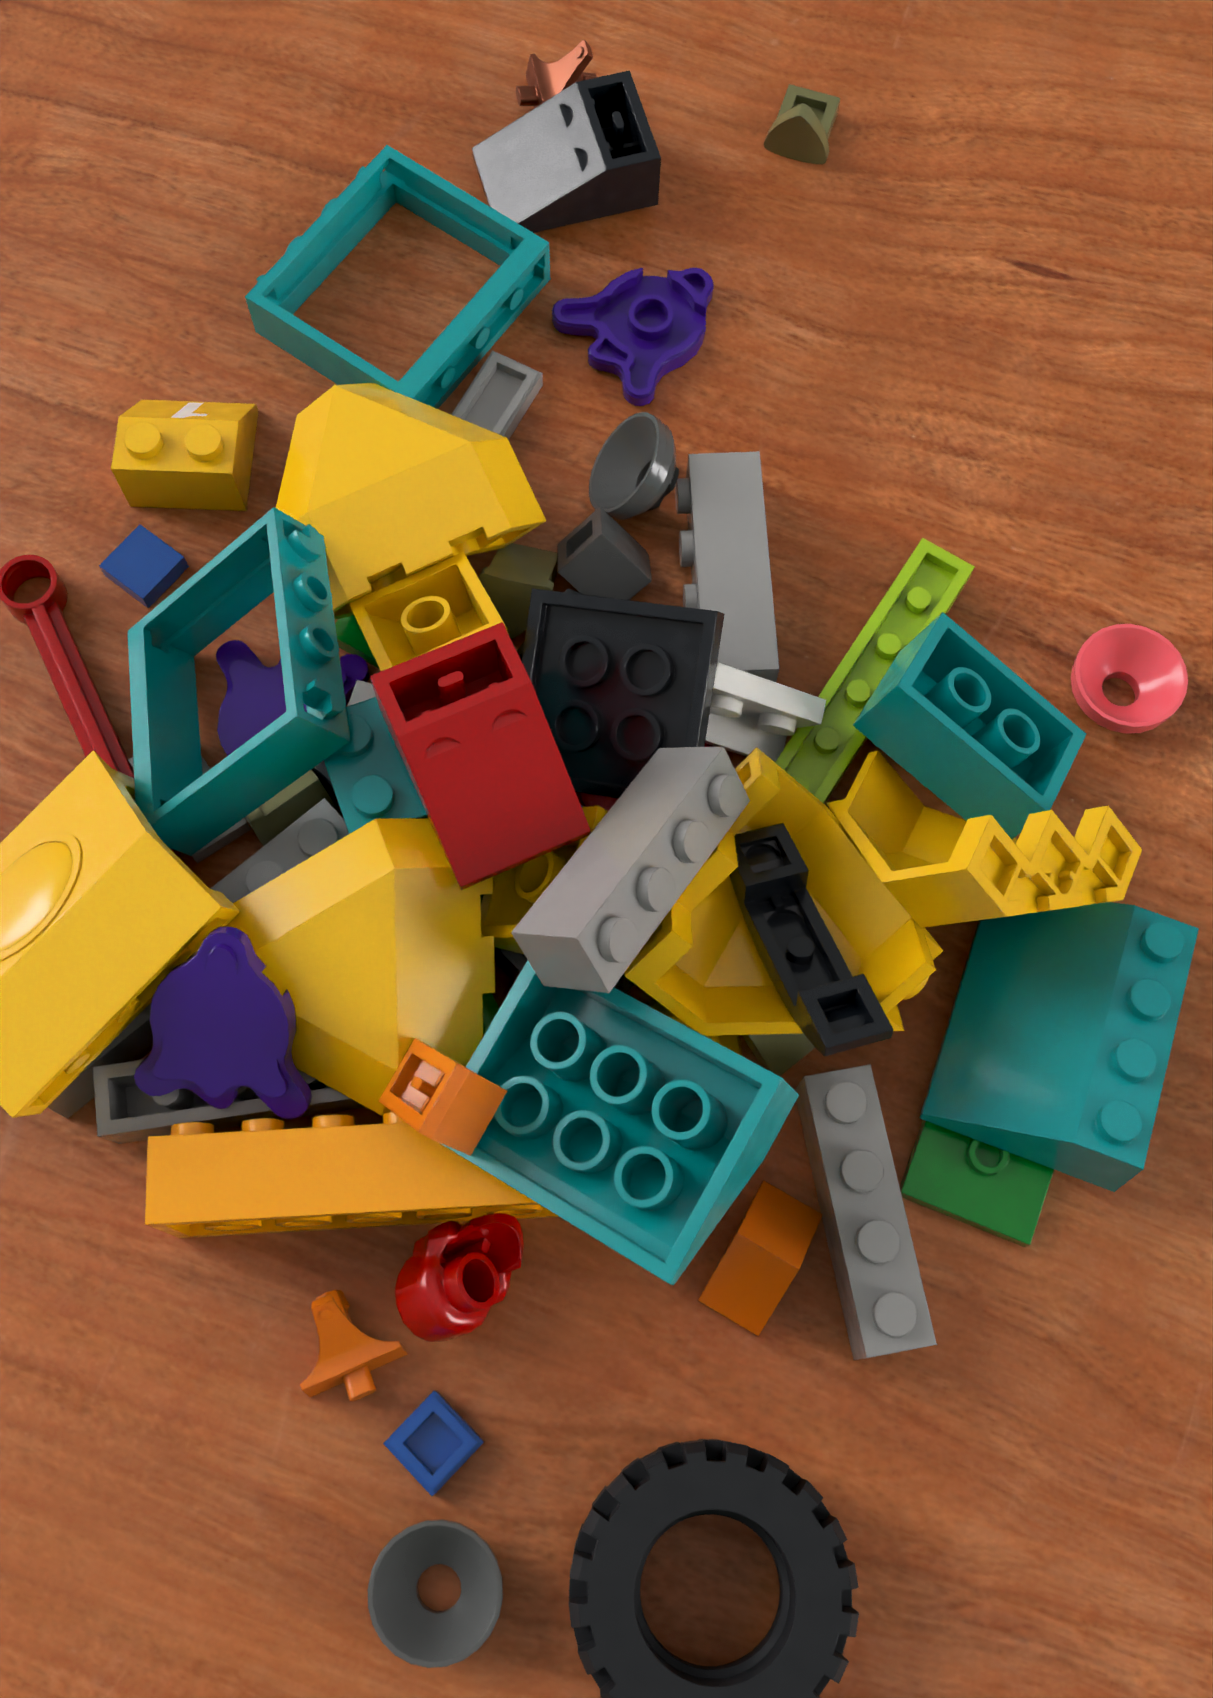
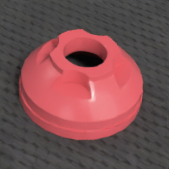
[1071,624,1188,734]

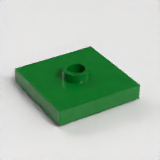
[900,1120,1054,1247]

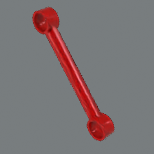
[0,555,181,858]

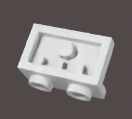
[705,662,826,762]

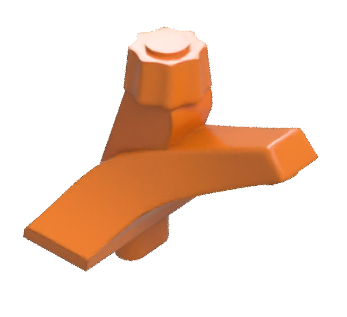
[300,1289,407,1402]

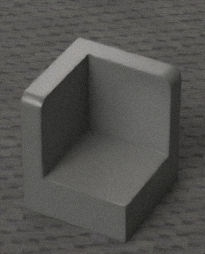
[557,507,652,600]

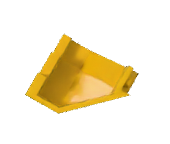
[276,383,546,620]
[624,747,943,1036]
[827,751,1142,928]
[227,818,495,1116]

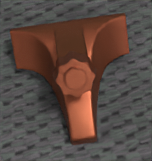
[516,40,597,108]

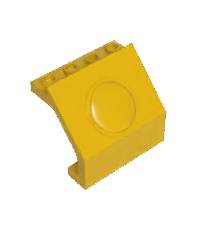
[0,750,241,1118]

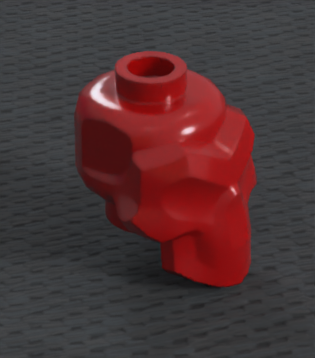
[395,1213,524,1342]

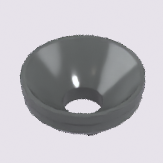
[589,412,679,520]
[368,1519,503,1668]

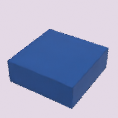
[99,524,189,609]
[383,1390,485,1497]

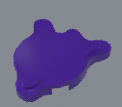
[552,268,714,406]
[216,640,370,756]
[134,926,312,1119]

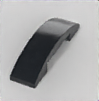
[729,823,893,1056]

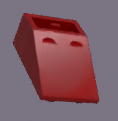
[370,622,591,890]

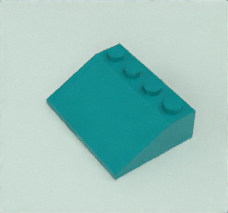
[919,902,1199,1192]
[440,960,799,1285]

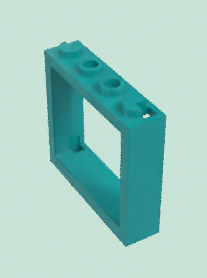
[245,145,551,409]
[128,507,350,856]

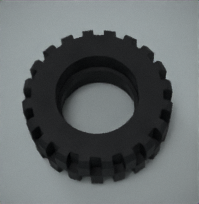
[569,1439,859,1698]

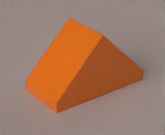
[379,1038,507,1156]
[697,1180,823,1337]

